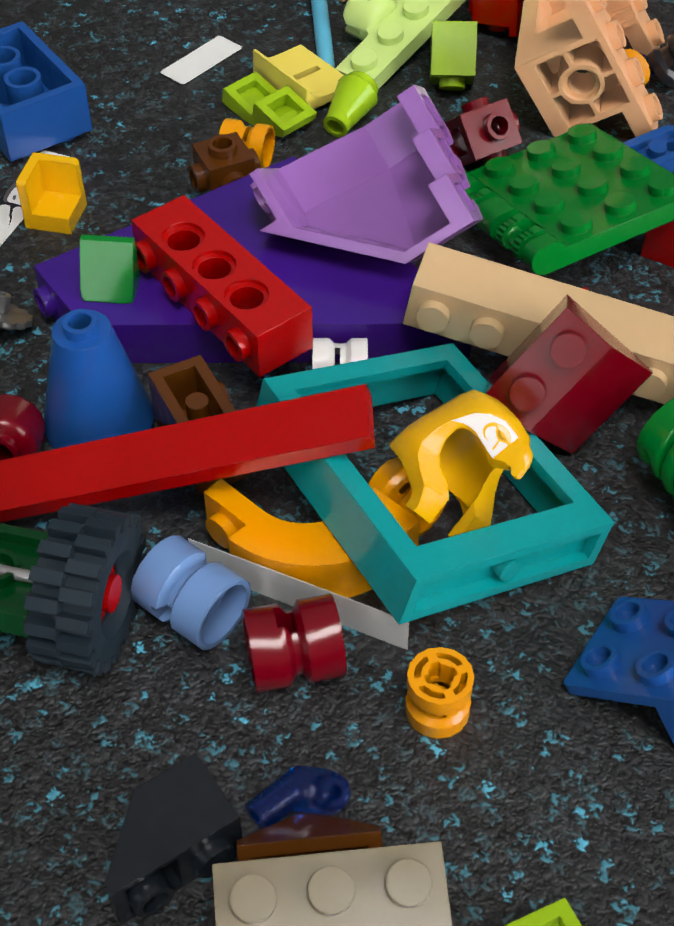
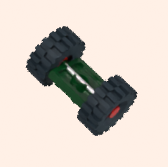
[0,503,146,675]

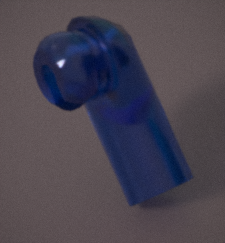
[245,765,351,829]

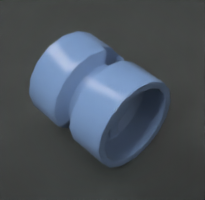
[130,535,251,650]

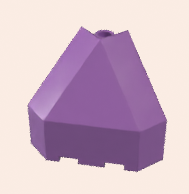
[250,85,483,264]

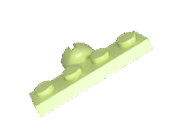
[335,0,466,89]

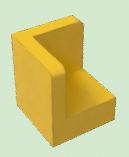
[16,152,87,235]

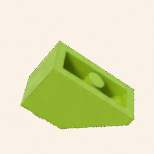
[430,20,478,91]

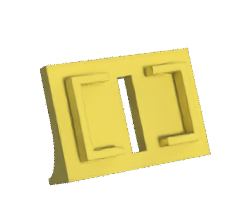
[253,44,344,110]

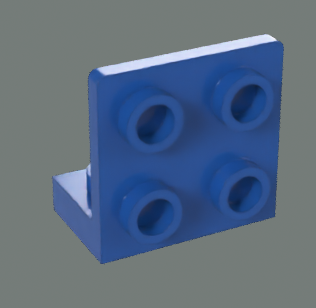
[563,596,674,744]

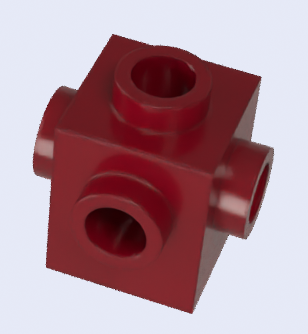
[445,96,523,167]

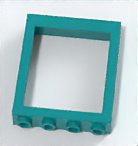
[256,343,614,625]

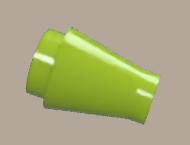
[323,71,378,138]

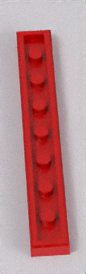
[0,384,375,522]

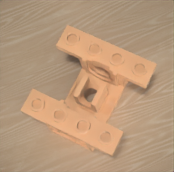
[514,0,665,137]

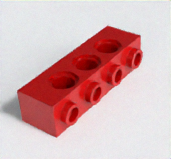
[131,195,313,377]

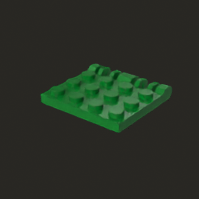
[465,123,674,275]

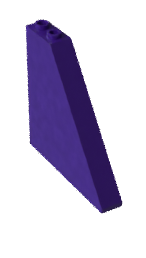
[33,156,471,363]

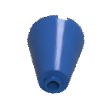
[44,309,154,449]

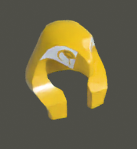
[389,390,533,537]

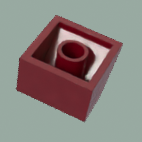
[486,294,653,454]

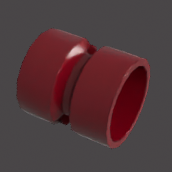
[242,594,347,693]

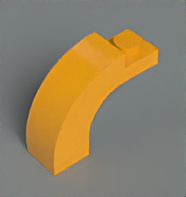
[204,479,420,598]

